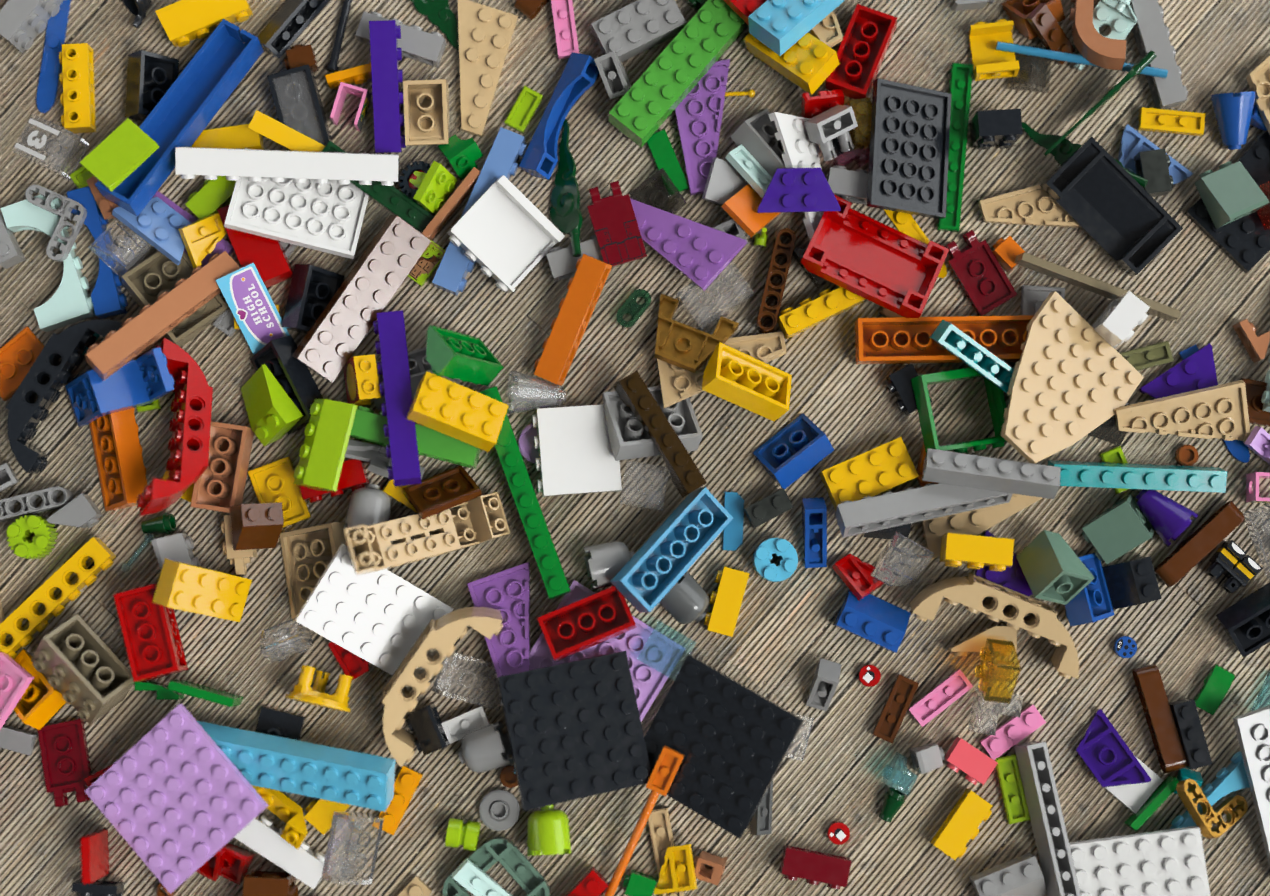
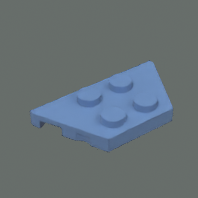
[1118,124,1193,185]
[112,197,191,265]

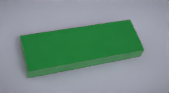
[646,129,689,197]
[1124,776,1179,831]

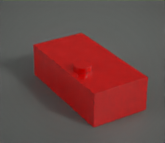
[826,4,897,103]
[218,205,293,288]
[537,586,637,661]

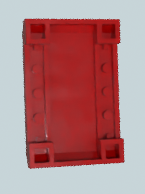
[801,195,949,318]

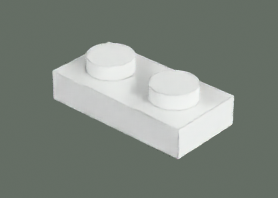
[441,706,490,744]

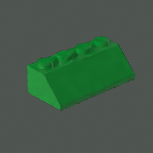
[426,325,504,386]

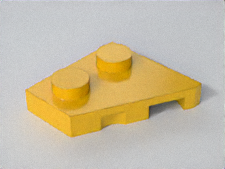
[178,213,226,268]

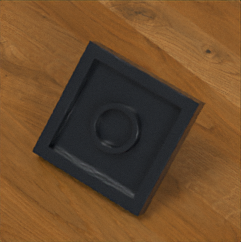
[255,707,305,740]

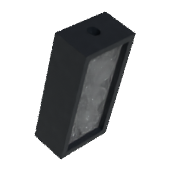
[267,64,333,151]

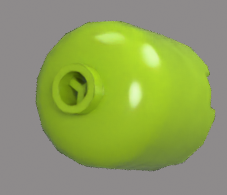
[527,805,571,856]

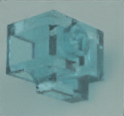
[881,752,918,795]

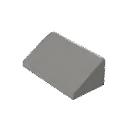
[0,725,38,756]

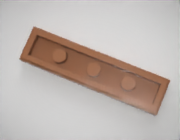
[421,167,480,240]

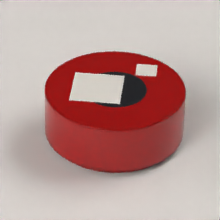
[858,665,881,687]
[827,822,850,845]

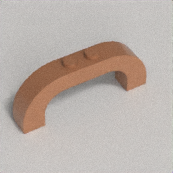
[1069,0,1127,70]

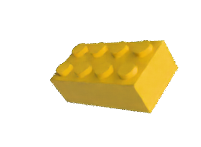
[744,33,839,95]
[406,371,509,452]
[819,437,919,511]
[153,559,252,622]

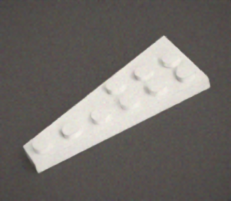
[768,112,825,241]

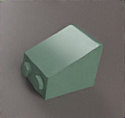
[1194,161,1270,229]
[1082,493,1155,564]
[1016,530,1094,605]

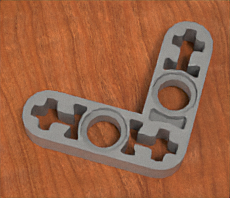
[25,184,87,262]

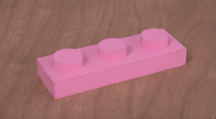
[551,0,579,59]
[908,669,974,727]
[979,704,1046,760]

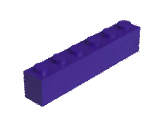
[369,20,406,153]

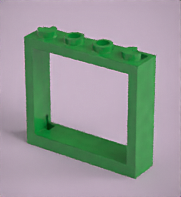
[911,368,1007,453]

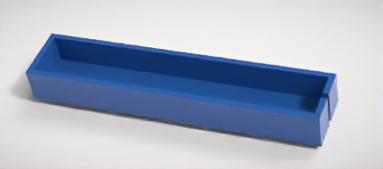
[95,19,264,217]

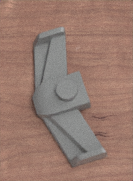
[345,439,425,481]

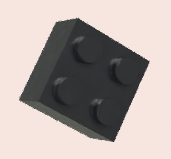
[969,109,1023,150]

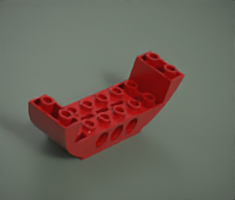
[137,338,213,516]

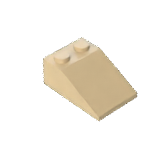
[403,79,449,146]

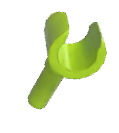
[754,227,768,247]

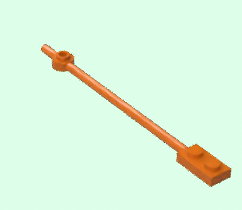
[604,746,684,896]

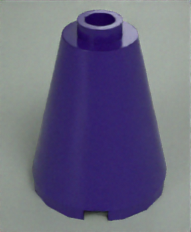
[1136,489,1199,547]

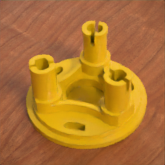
[285,665,353,713]

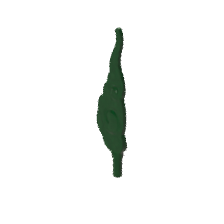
[410,0,459,51]
[1044,51,1157,156]
[550,119,583,257]
[1022,122,1148,188]

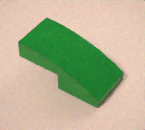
[1194,664,1235,715]
[135,681,184,700]

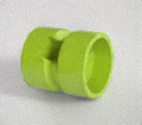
[445,818,481,851]

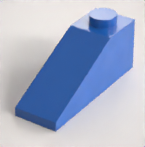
[802,497,827,568]

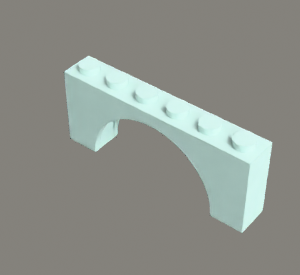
[1,194,95,332]

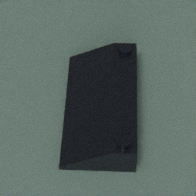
[1040,137,1183,276]

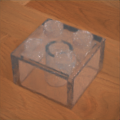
[620,460,669,512]

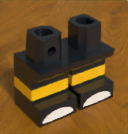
[1206,540,1263,593]

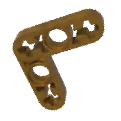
[1176,779,1248,839]

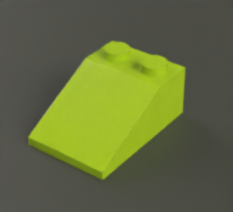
[241,364,303,447]

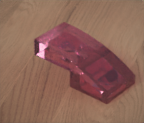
[833,148,870,167]

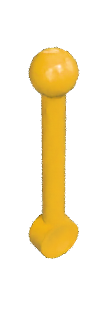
[725,89,755,98]

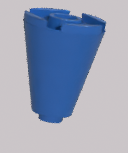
[1211,91,1256,150]

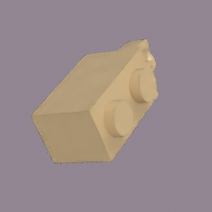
[221,515,258,575]

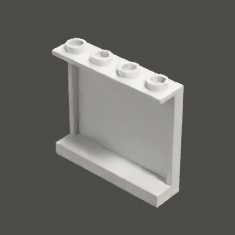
[447,175,565,293]
[532,404,622,497]

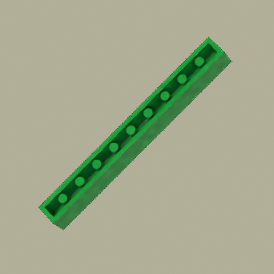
[478,386,571,600]

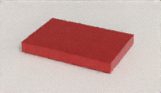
[80,829,109,884]

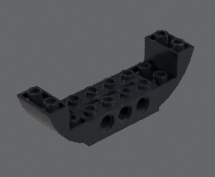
[5,320,123,474]

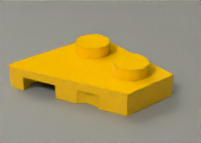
[654,844,697,895]

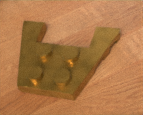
[655,294,739,373]

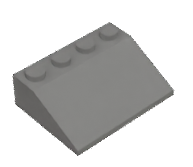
[602,386,703,461]

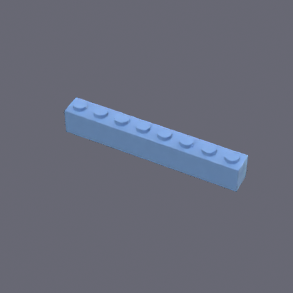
[432,127,527,296]

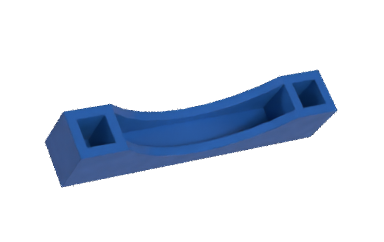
[519,52,599,180]
[67,186,128,319]

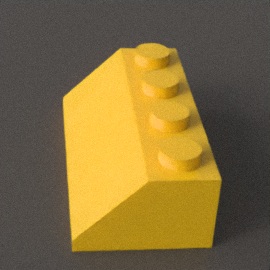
[155,0,254,47]
[702,342,792,422]

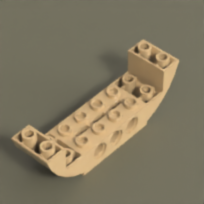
[343,492,510,575]
[909,573,1079,679]
[382,607,503,767]

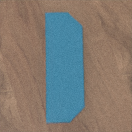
[723,492,744,551]

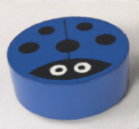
[1113,636,1137,658]

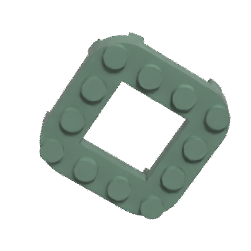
[443,837,550,896]

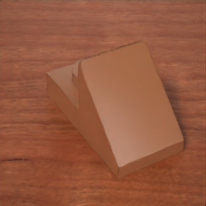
[1233,319,1270,363]

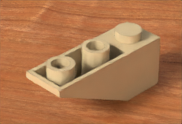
[948,626,1017,657]

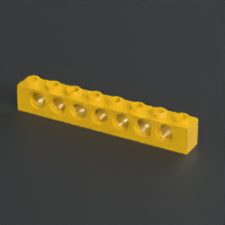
[0,537,116,659]

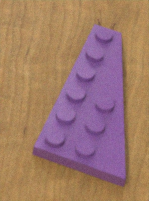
[675,59,730,195]
[630,199,747,291]
[467,562,530,677]

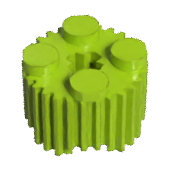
[6,515,58,559]

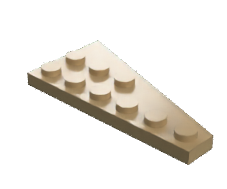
[657,331,787,408]

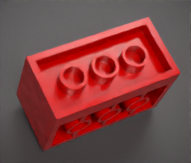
[113,583,188,682]

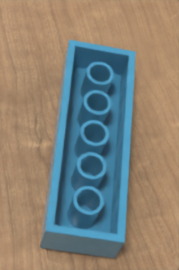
[610,487,733,613]

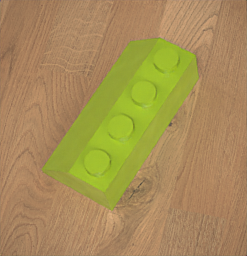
[294,399,357,491]

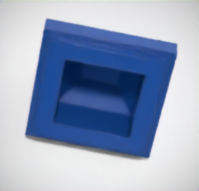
[1250,104,1267,131]

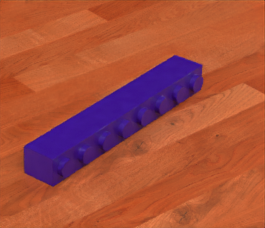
[373,310,422,487]

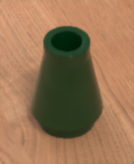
[141,513,176,534]
[879,788,906,822]

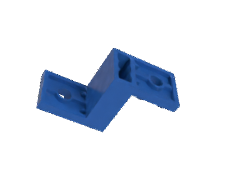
[65,347,174,427]

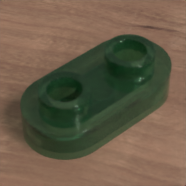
[616,289,651,328]

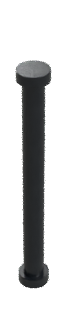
[325,0,352,72]

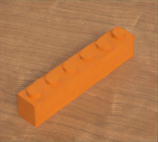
[534,254,612,385]

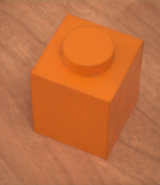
[992,236,1025,272]

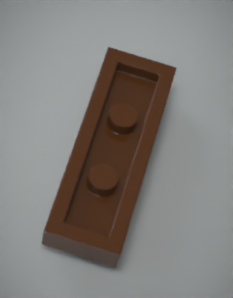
[1026,3,1075,65]
[872,674,919,744]

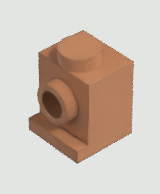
[693,851,728,886]

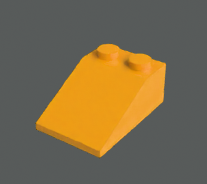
[13,649,66,730]

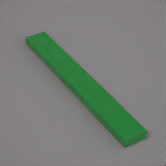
[937,63,973,232]

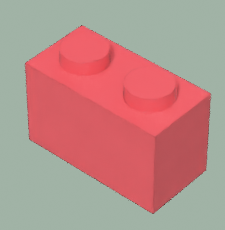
[945,737,998,785]

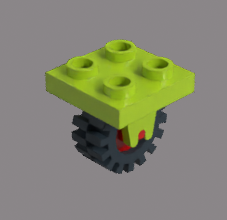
[399,161,457,216]

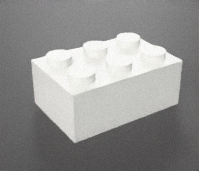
[1092,291,1150,348]

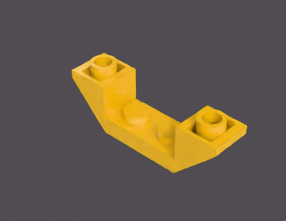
[251,785,308,849]

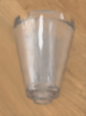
[506,371,566,414]

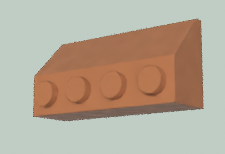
[190,421,254,513]

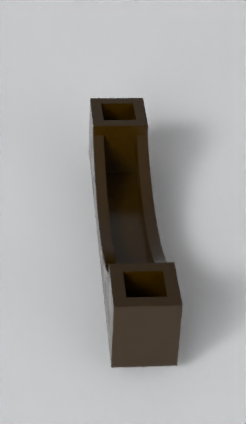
[614,371,707,498]

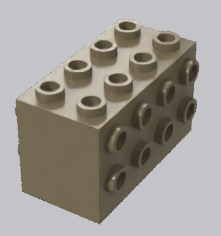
[31,614,135,725]

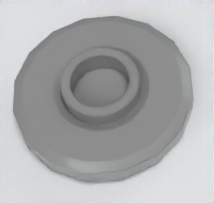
[479,789,520,831]

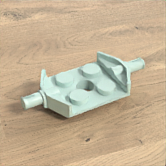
[1074,0,1137,71]

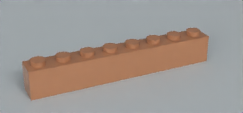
[86,251,241,381]

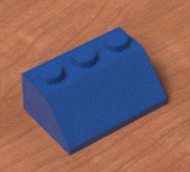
[752,413,834,490]
[1065,553,1114,626]
[833,589,911,653]

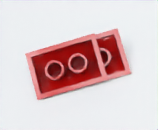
[196,843,256,885]

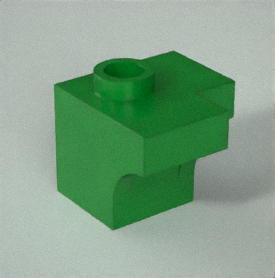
[438,134,483,180]

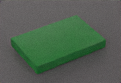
[168,679,243,707]

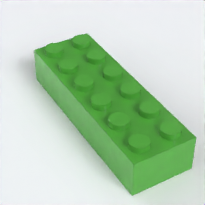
[350,406,481,469]

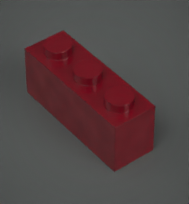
[780,845,852,890]

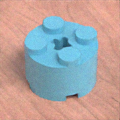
[752,538,798,582]

